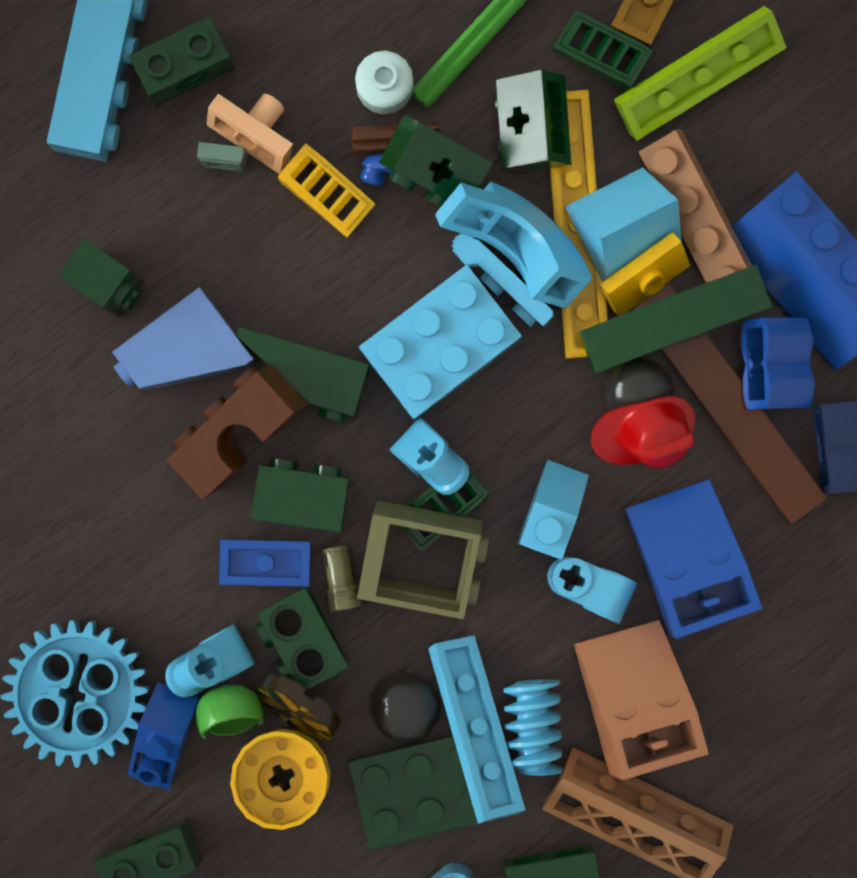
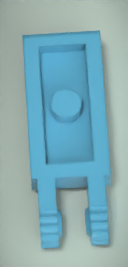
[451,233,555,327]

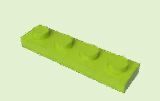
[613,6,787,141]

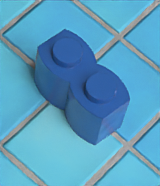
[741,318,815,410]

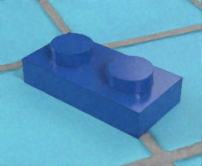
[219,539,311,587]

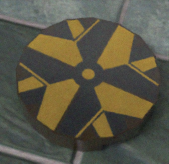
[256,674,341,741]

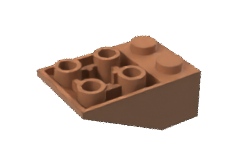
[574,620,709,780]

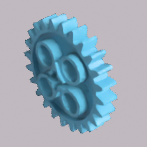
[1,619,151,768]

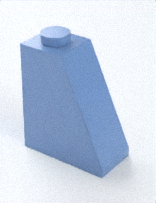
[112,287,257,391]

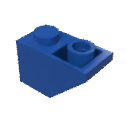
[127,682,200,790]

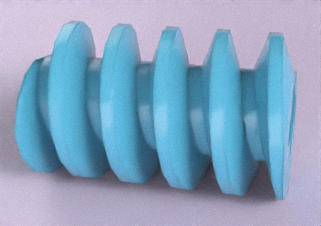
[504,679,563,776]

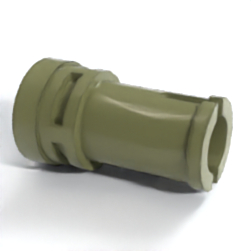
[321,545,363,613]

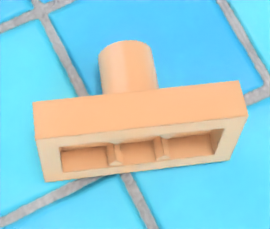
[207,94,293,174]

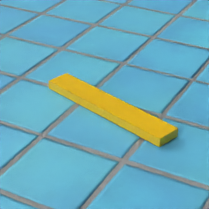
[549,90,608,359]

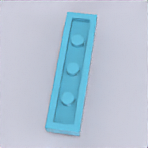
[428,635,525,824]

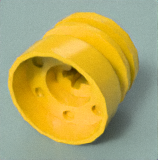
[230,728,331,830]

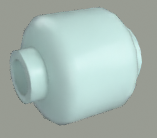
[355,50,414,114]

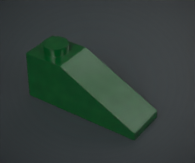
[236,327,370,423]

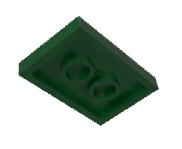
[348,734,478,850]

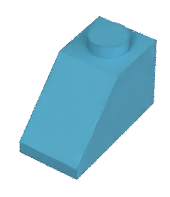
[517,460,589,560]

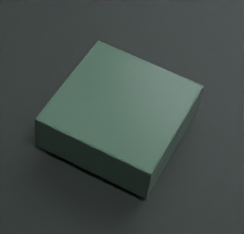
[197,142,248,172]

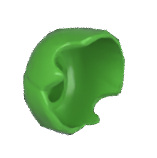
[195,684,264,739]

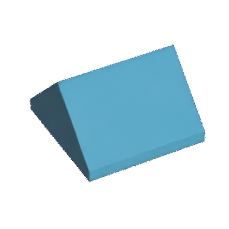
[565,167,682,282]

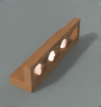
[542,747,734,878]

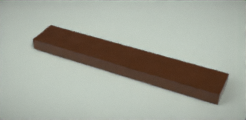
[631,282,828,525]

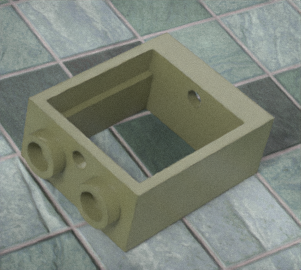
[357,500,489,619]

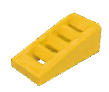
[278,143,376,239]

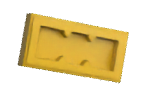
[600,232,690,316]

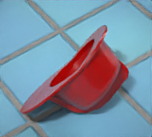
[591,395,695,469]

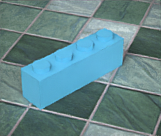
[46,0,148,162]

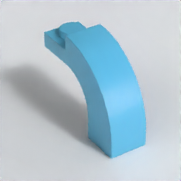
[435,181,593,309]

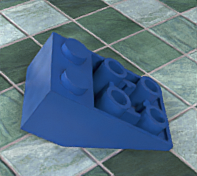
[625,479,763,639]

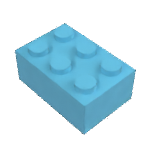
[359,264,522,421]

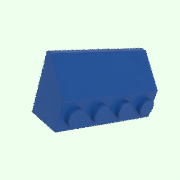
[732,171,857,371]

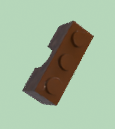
[166,364,308,500]

